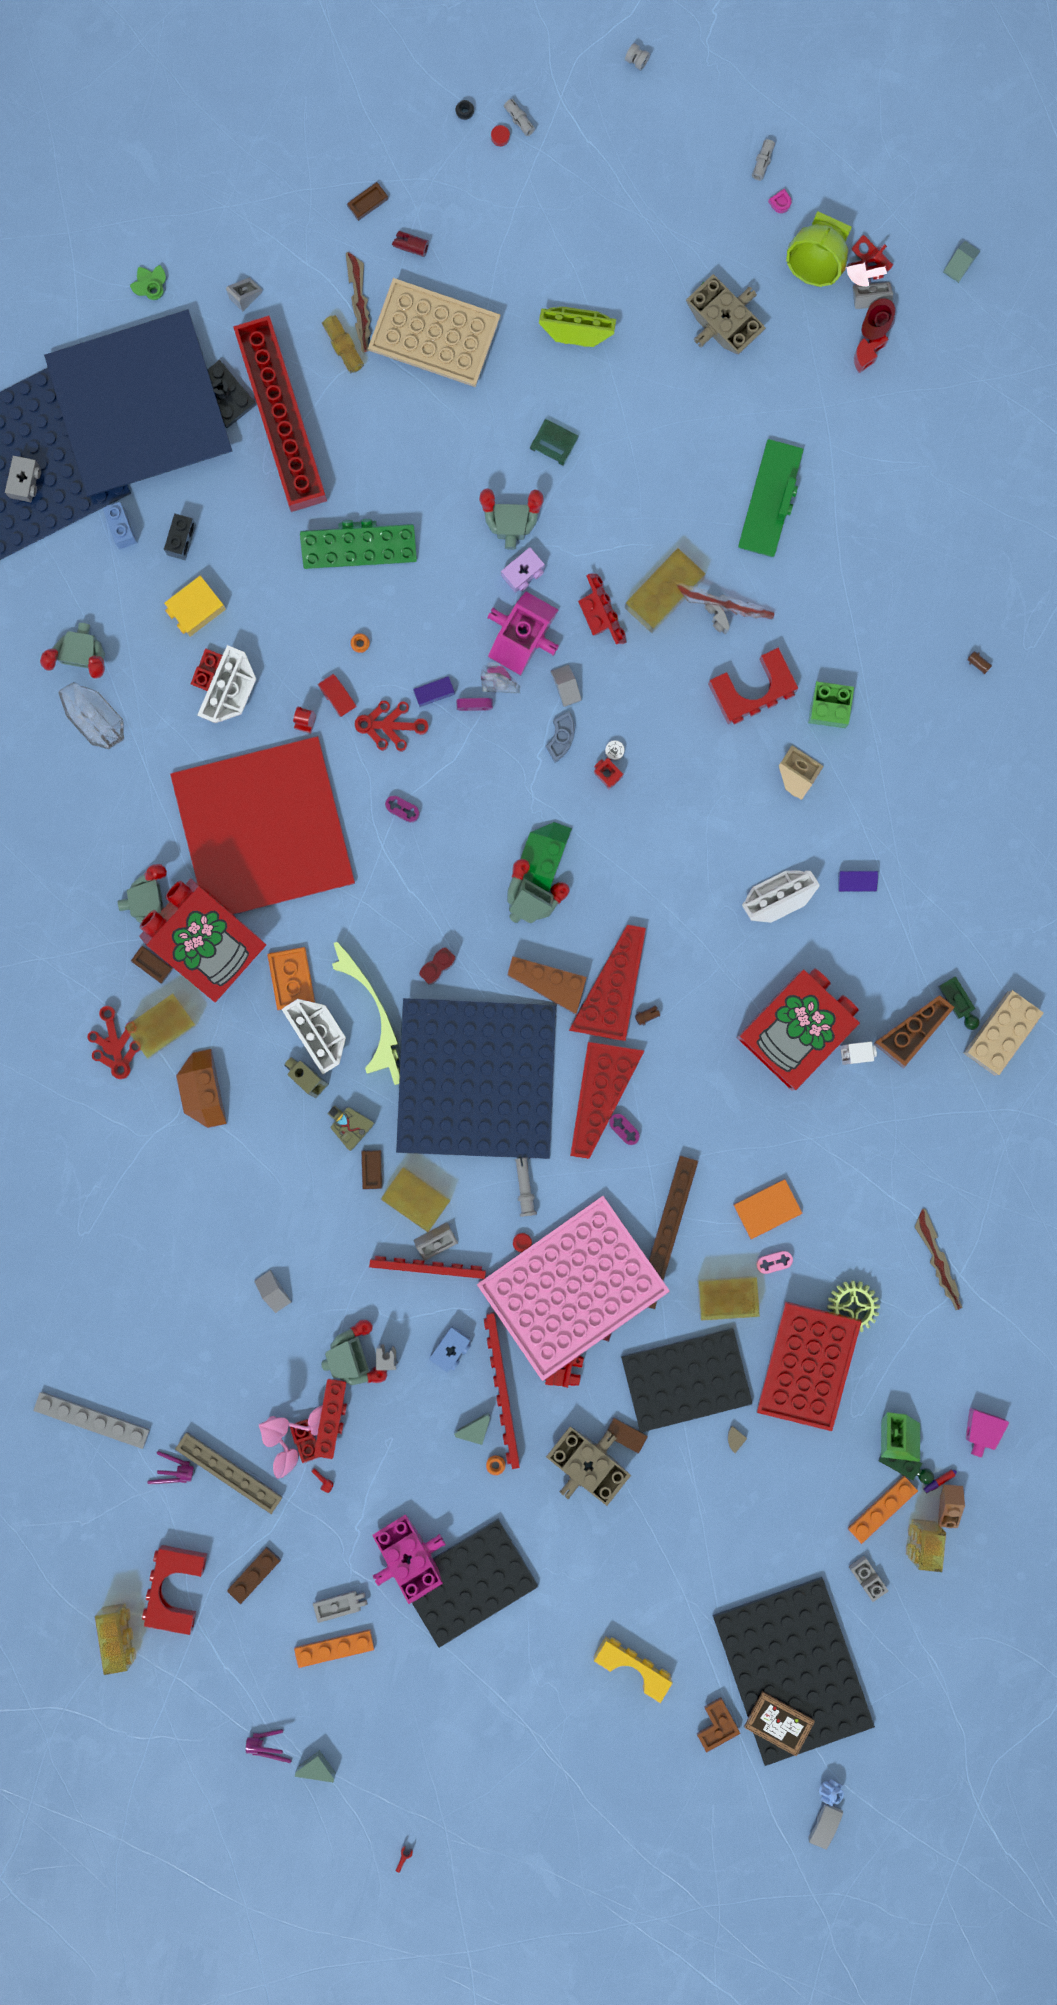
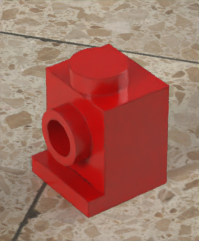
[594,758,624,790]

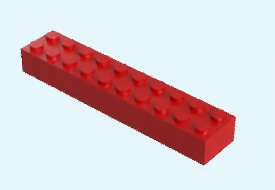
[233,316,327,512]

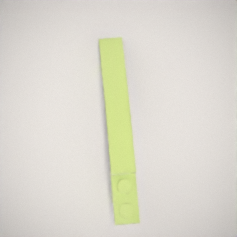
[332,942,400,1085]

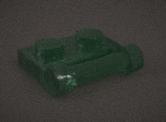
[530,419,579,466]

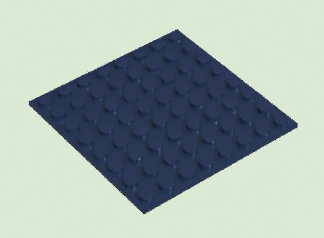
[44,309,233,497]
[0,368,131,560]
[396,998,556,1159]

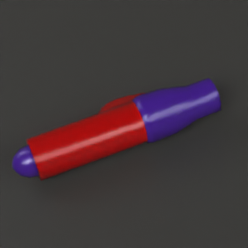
[923,1470,957,1494]

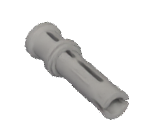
[515,1158,537,1217]

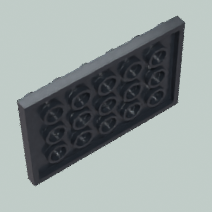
[621,1328,753,1433]
[412,1519,538,1648]

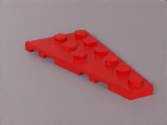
[569,925,646,1041]
[570,1042,645,1159]

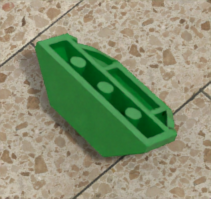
[520,822,572,892]

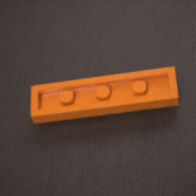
[848,1475,918,1544]
[294,1629,375,1668]

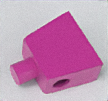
[966,1408,1009,1458]

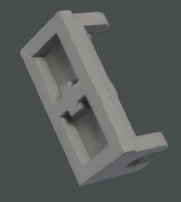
[376,1344,398,1370]

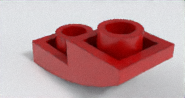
[190,648,223,691]
[317,674,357,717]
[290,1419,321,1464]

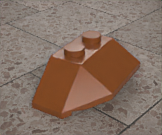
[176,1049,227,1128]

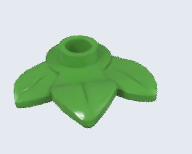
[130,265,166,300]

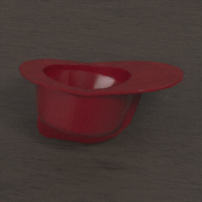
[861,298,896,340]

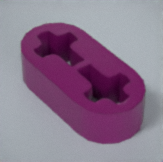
[456,698,493,711]
[385,796,420,823]
[609,1114,640,1145]

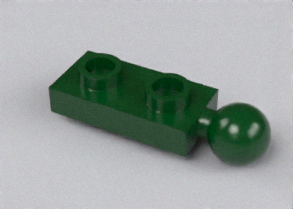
[938,976,980,1030]
[878,1456,934,1484]

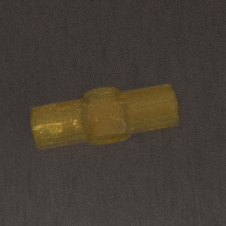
[322,315,364,373]

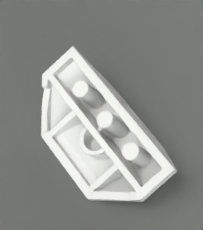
[197,645,257,723]
[742,871,820,923]
[282,999,346,1074]

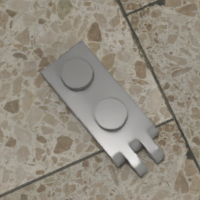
[313,1591,368,1623]

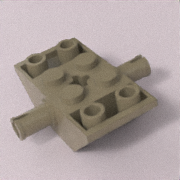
[686,274,766,355]
[546,1426,631,1506]

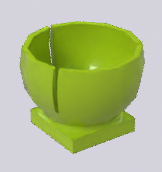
[786,211,852,287]

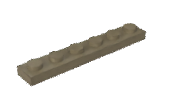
[175,1432,283,1514]

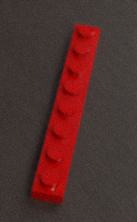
[483,1312,520,1469]

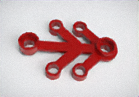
[354,701,429,752]
[87,1006,142,1079]

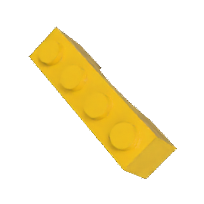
[593,1637,673,1703]

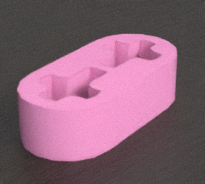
[756,1251,793,1274]

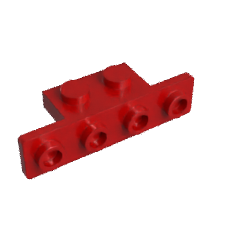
[578,573,627,645]
[314,1379,347,1459]

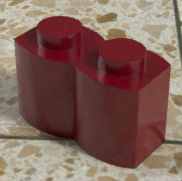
[419,947,456,985]

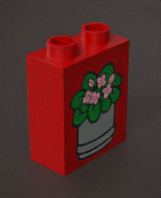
[139,878,266,1003]
[736,968,860,1091]

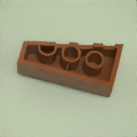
[507,956,587,1015]

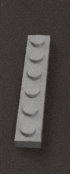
[33,1391,150,1449]

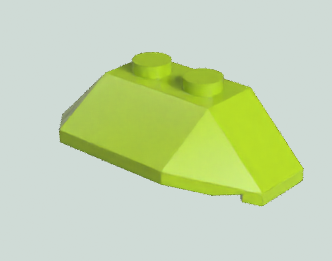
[539,306,616,347]

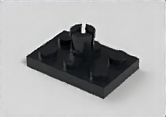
[207,360,256,428]

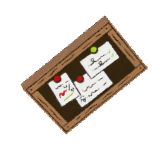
[744,1691,815,1756]

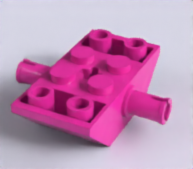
[487,591,559,676]
[372,1515,446,1604]

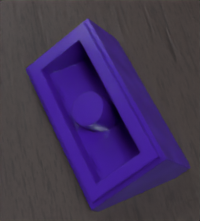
[413,676,455,707]
[838,871,878,892]

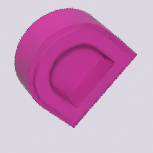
[768,189,791,213]

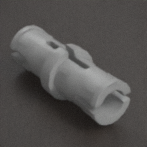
[504,99,535,137]
[752,139,775,181]

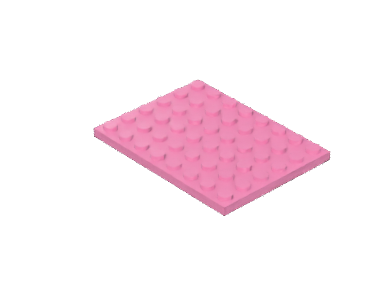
[477,1196,670,1381]

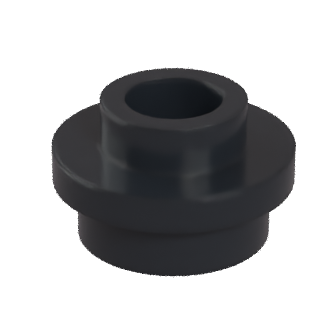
[455,100,474,120]

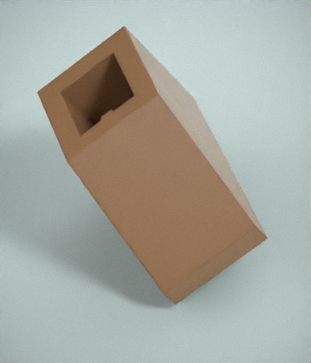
[938,1484,965,1528]

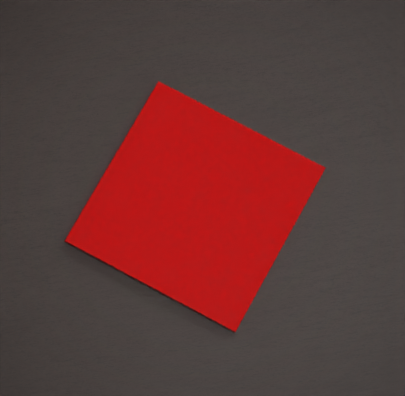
[170,736,355,915]

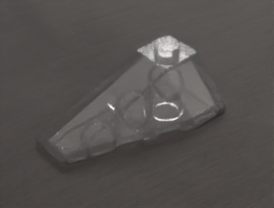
[481,662,521,693]

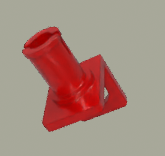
[851,235,894,271]

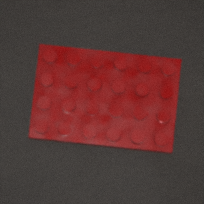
[756,1301,862,1431]

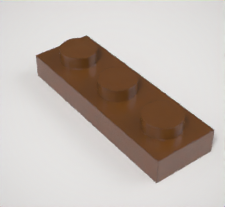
[227,1547,281,1605]

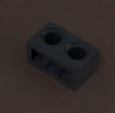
[164,513,196,560]

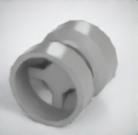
[625,43,650,71]

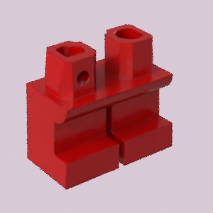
[545,1355,584,1388]

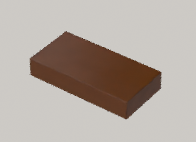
[347,182,388,221]
[131,946,173,984]
[361,1150,382,1189]
[605,1417,648,1454]

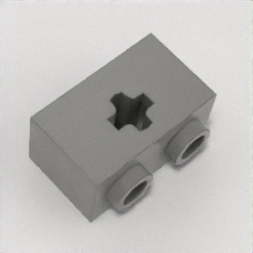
[5,456,41,502]

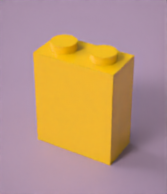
[164,575,226,637]

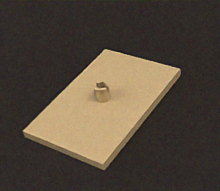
[368,278,501,387]

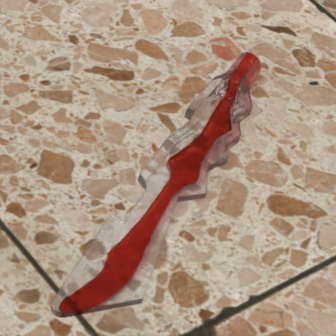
[677,583,774,619]

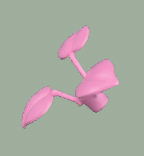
[259,1405,323,1479]

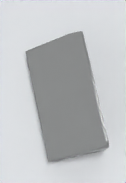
[852,282,893,309]
[414,1223,458,1260]

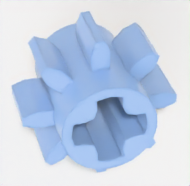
[819,1779,844,1806]

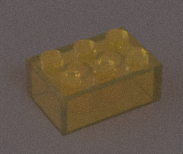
[125,994,196,1060]
[381,1167,451,1232]
[697,1276,760,1321]
[906,1519,946,1572]
[95,1603,136,1675]

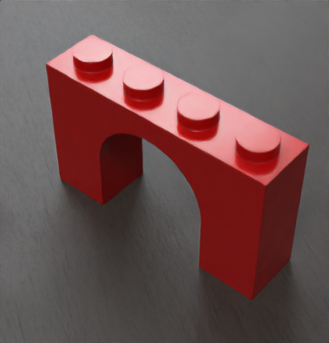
[708,648,798,725]
[142,1545,207,1635]

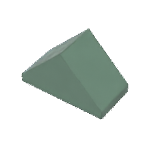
[943,241,980,283]
[454,1412,490,1445]
[295,1750,336,1783]

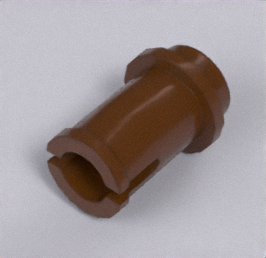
[967,651,992,674]
[635,1005,660,1026]

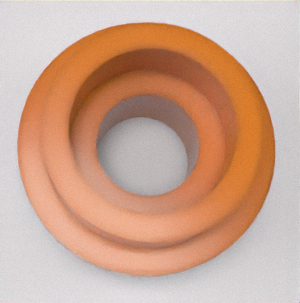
[351,633,370,653]
[486,1455,505,1475]

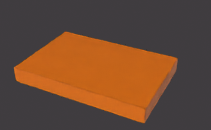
[267,947,315,1010]
[733,1179,802,1239]

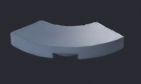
[546,711,574,763]

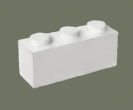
[840,1042,877,1065]

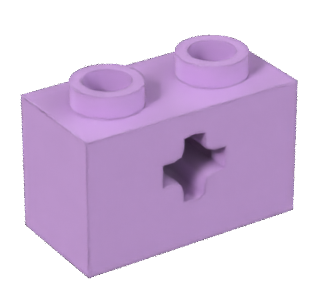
[501,547,545,593]

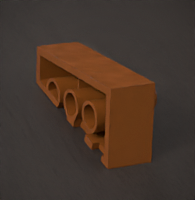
[874,995,955,1069]

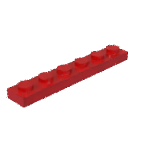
[369,1256,486,1279]

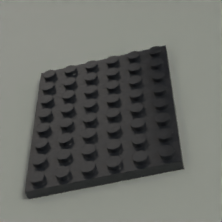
[712,1577,875,1766]

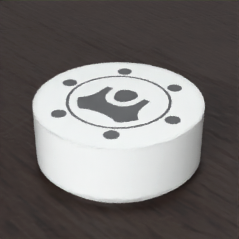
[605,741,624,760]

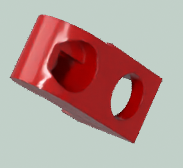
[293,706,316,734]

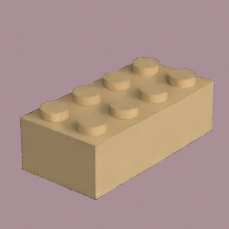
[964,990,1044,1076]

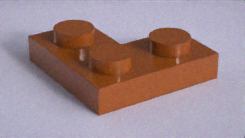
[697,1697,741,1753]

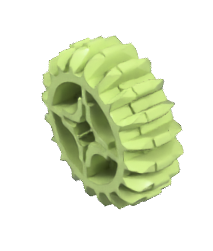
[827,1280,880,1332]

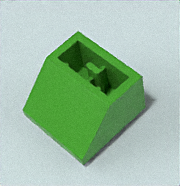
[808,681,854,729]
[881,1412,920,1462]

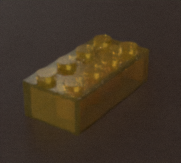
[625,548,706,633]

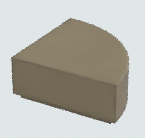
[728,1426,747,1453]

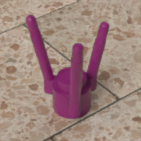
[147,1451,194,1484]
[246,1729,292,1763]

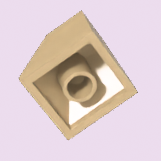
[779,745,824,800]

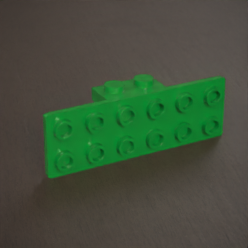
[738,439,804,557]
[300,519,417,569]

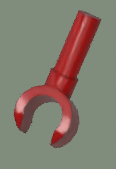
[311,1468,334,1493]
[395,1846,413,1873]

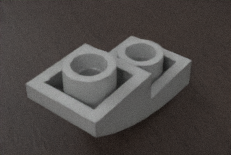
[704,594,730,635]
[849,1556,888,1602]
[808,1803,843,1850]

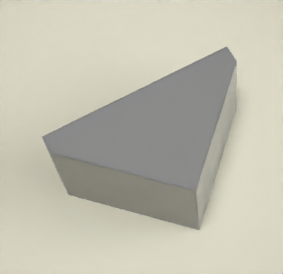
[226,277,263,312]
[551,665,582,707]
[254,1270,292,1313]

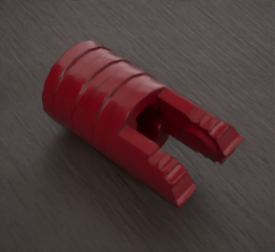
[392,231,429,257]

